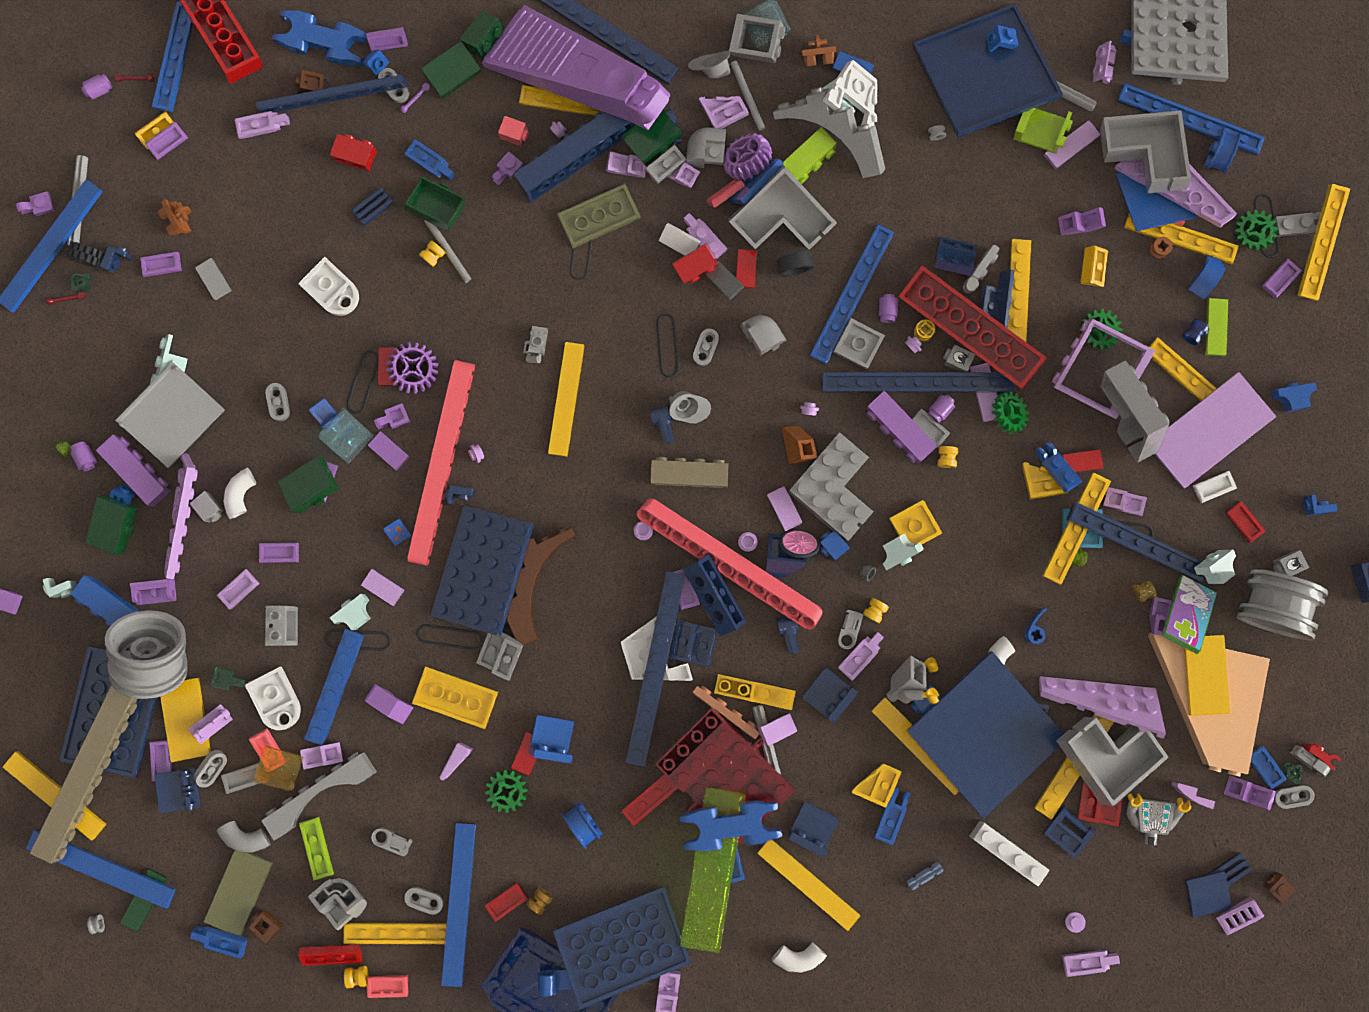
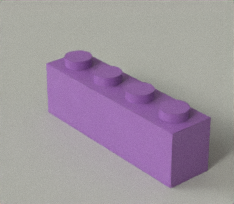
[866,391,937,464]
[96,435,171,507]

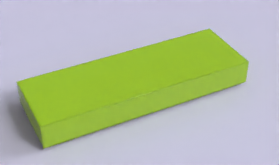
[1205,298,1228,356]
[299,817,334,880]

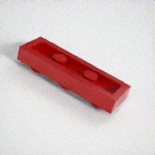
[621,774,678,826]
[298,944,362,966]

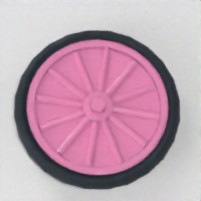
[779,529,820,558]

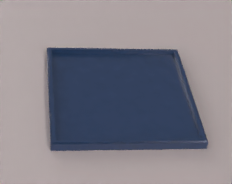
[912,3,1063,138]
[906,651,1064,819]

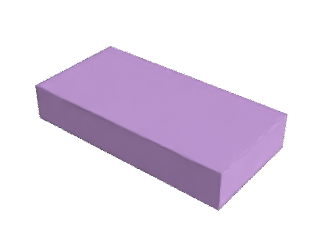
[217,569,260,609]
[361,569,404,606]

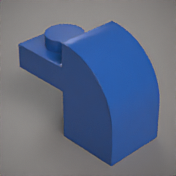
[1188,255,1226,299]

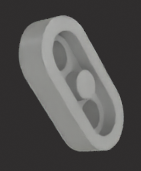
[378,68,409,103]
[693,329,719,366]
[265,383,290,421]
[194,750,227,788]
[1273,785,1314,809]
[405,886,444,914]

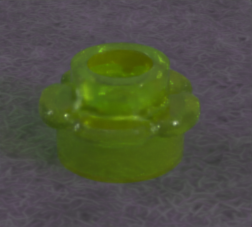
[55,440,71,457]
[1072,548,1088,567]

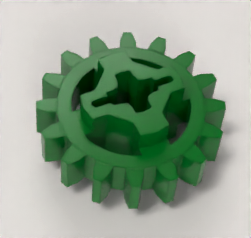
[1234,209,1278,252]
[1079,309,1123,351]
[991,391,1029,434]
[485,769,528,813]

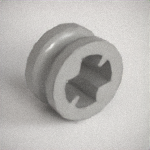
[928,125,946,141]
[87,914,105,934]

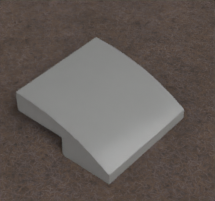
[476,632,523,681]

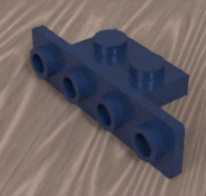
[980,269,1014,328]

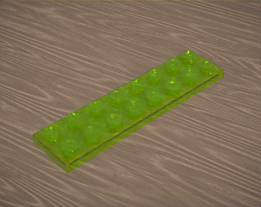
[680,787,746,953]

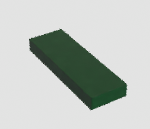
[120,869,168,932]

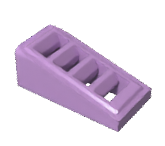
[440,742,473,780]
[1216,897,1264,935]

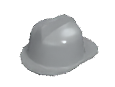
[688,51,730,79]
[669,391,711,423]

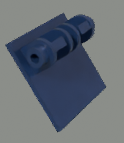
[154,768,201,813]

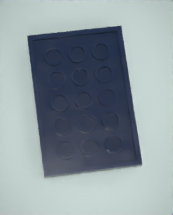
[430,505,534,636]
[59,646,157,778]
[552,887,691,1009]

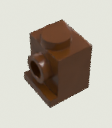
[249,910,284,943]

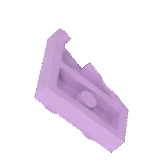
[699,96,749,129]

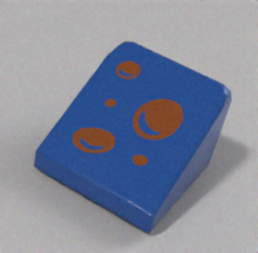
[383,519,412,546]

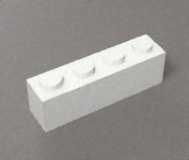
[969,820,1049,886]

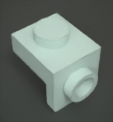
[43,578,77,598]

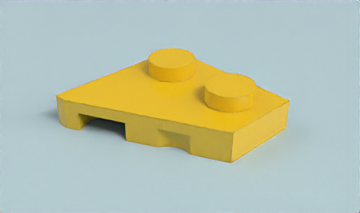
[1022,462,1069,500]
[851,763,901,808]

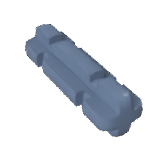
[906,862,943,890]

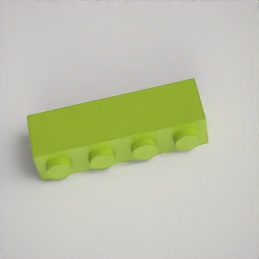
[783,127,837,184]

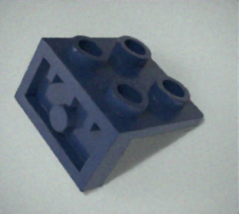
[802,668,858,723]
[787,802,839,857]

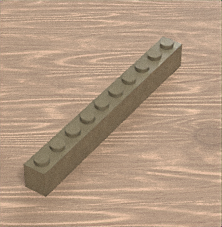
[30,685,138,863]

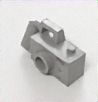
[523,326,548,363]

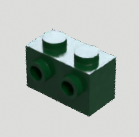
[460,10,504,58]

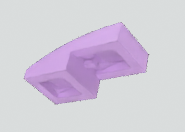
[606,151,647,178]
[667,162,700,189]
[767,486,802,531]
[1103,487,1147,517]
[758,713,797,746]
[300,742,343,770]
[1172,781,1215,809]
[656,970,681,1012]

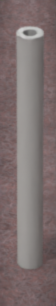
[730,61,765,131]
[424,220,471,283]

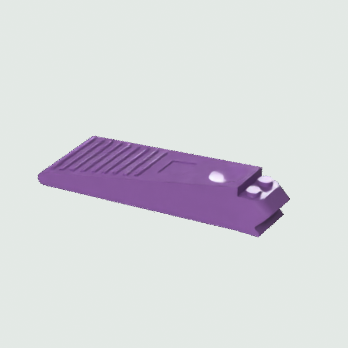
[482,5,670,130]

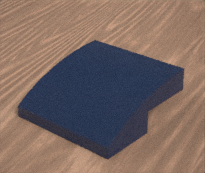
[934,237,976,276]
[669,620,718,667]
[1184,870,1231,918]

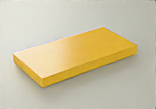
[1184,635,1230,716]
[412,667,498,729]
[160,678,211,762]

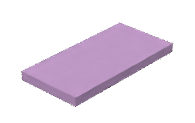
[1155,372,1276,489]

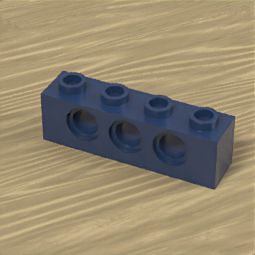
[683,554,747,636]

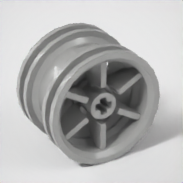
[1237,569,1328,640]
[105,611,188,699]

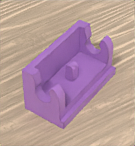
[130,579,176,605]

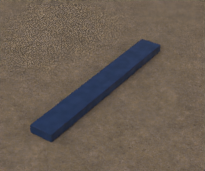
[256,75,408,113]
[1066,502,1204,582]

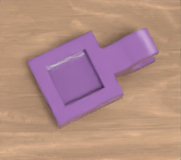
[492,151,523,185]
[16,191,55,216]
[374,403,410,429]

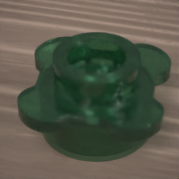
[70,273,91,292]
[1283,762,1303,784]

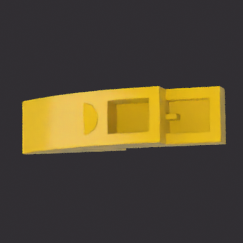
[714,674,796,710]

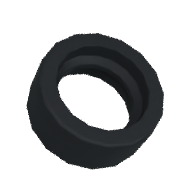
[776,251,814,277]

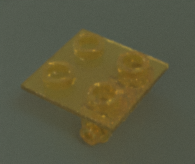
[253,746,304,791]

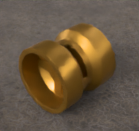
[526,887,553,915]

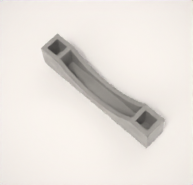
[262,752,377,840]

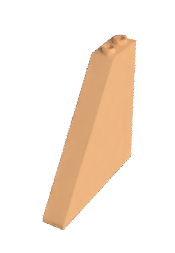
[1148,633,1270,776]

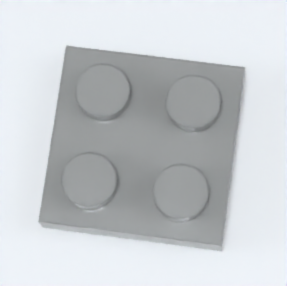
[833,318,885,370]

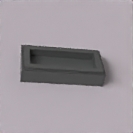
[705,261,744,300]

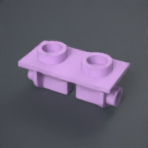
[1093,41,1116,84]
[188,704,233,744]

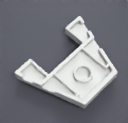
[823,60,877,126]
[621,617,693,681]

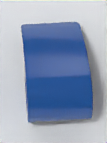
[1024,608,1047,644]
[538,970,573,996]

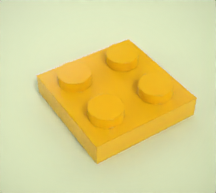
[889,500,942,545]

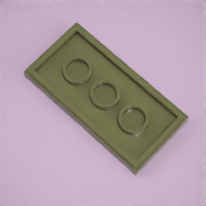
[557,184,641,248]
[204,850,273,936]

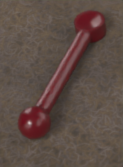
[115,74,154,82]
[46,292,86,305]

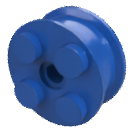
[1204,128,1242,174]
[561,802,603,849]

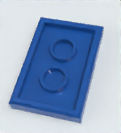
[728,159,783,205]

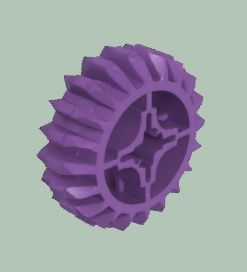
[723,133,772,181]
[386,342,438,394]

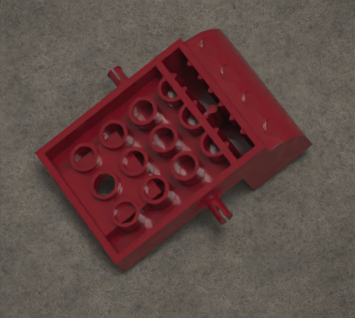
[655,707,795,846]

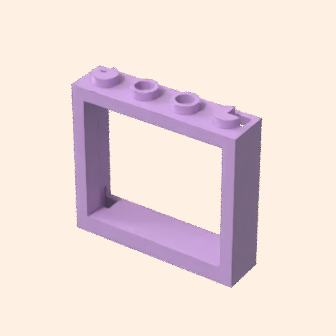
[1052,318,1155,419]

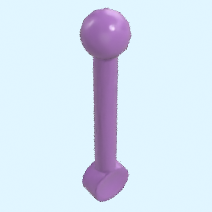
[400,83,430,113]

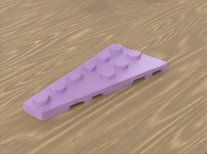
[1115,159,1237,227]
[164,453,197,579]
[1039,676,1166,739]

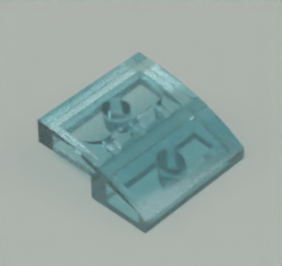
[745,0,791,51]
[318,408,375,464]

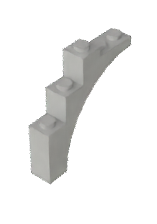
[773,87,885,178]

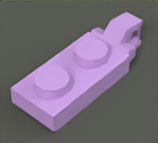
[235,111,290,139]
[684,213,727,259]
[837,632,884,681]
[1062,950,1120,977]

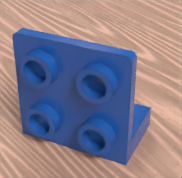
[528,715,574,763]

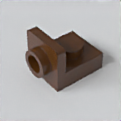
[294,70,324,94]
[1263,872,1296,904]

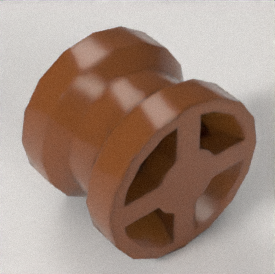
[1149,237,1173,259]

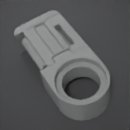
[837,610,863,649]
[1290,745,1331,777]
[371,827,412,856]

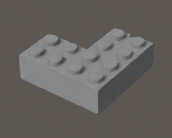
[1100,111,1191,193]
[729,165,837,250]
[1100,360,1169,463]
[788,433,873,542]
[1057,717,1168,806]

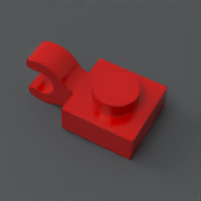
[1303,743,1341,770]

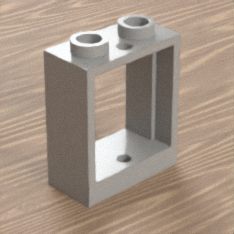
[729,14,785,63]
[265,606,298,646]

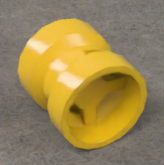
[419,240,445,267]
[914,319,935,342]
[937,446,958,468]
[863,598,889,624]
[344,966,368,989]

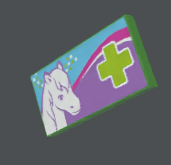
[1161,575,1217,654]

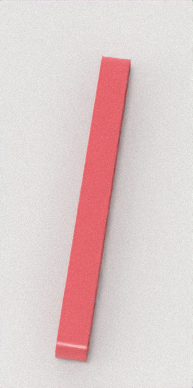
[408,360,475,566]
[637,498,822,630]

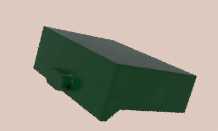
[421,41,481,99]
[621,110,683,166]
[405,176,465,232]
[278,456,340,514]
[85,495,137,555]

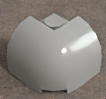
[686,127,726,168]
[740,315,787,356]
[308,878,367,930]

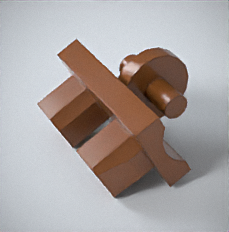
[800,34,836,67]
[158,199,191,236]

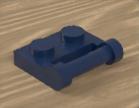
[1042,805,1095,859]

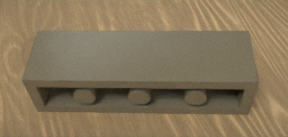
[651,457,729,488]

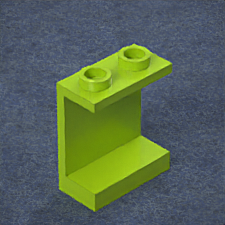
[1013,108,1073,154]

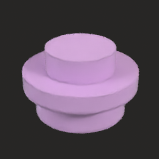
[550,121,567,139]
[905,336,922,353]
[800,402,819,415]
[468,444,484,463]
[634,521,653,540]
[738,532,757,552]
[1065,912,1086,933]

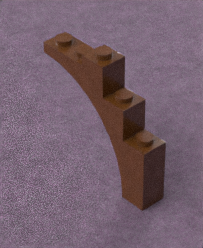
[506,527,576,646]

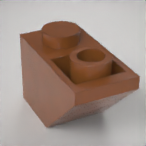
[782,426,817,465]

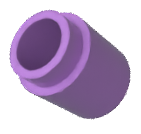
[81,74,112,99]
[878,294,899,323]
[927,395,955,423]
[70,442,97,471]

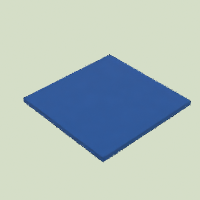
[1116,173,1200,232]

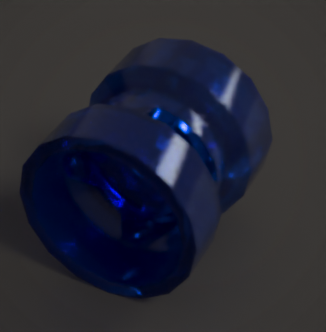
[1182,319,1210,346]

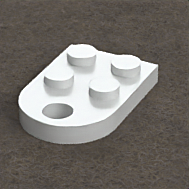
[298,257,359,316]
[245,667,301,730]

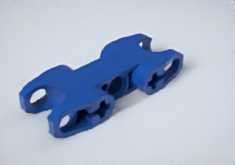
[272,10,368,67]
[679,800,782,851]

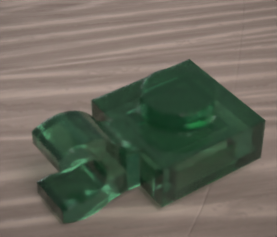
[210,667,249,690]

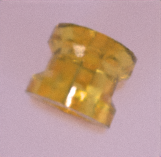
[1133,580,1157,603]

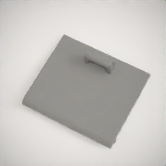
[115,362,225,468]

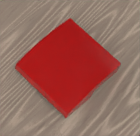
[1078,781,1123,826]

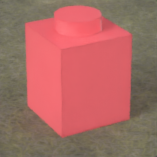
[498,116,529,146]

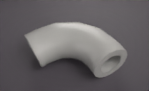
[217,821,271,853]

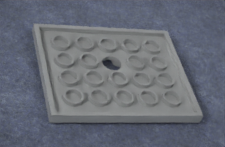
[1131,0,1228,82]

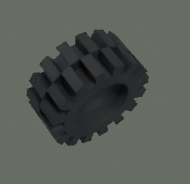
[65,241,105,269]

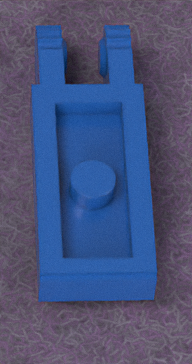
[1035,442,1083,492]
[874,787,910,845]

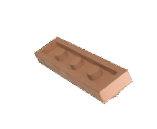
[692,686,760,739]

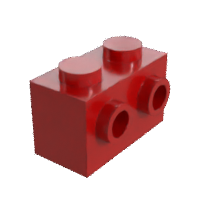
[330,134,377,172]
[673,243,718,284]

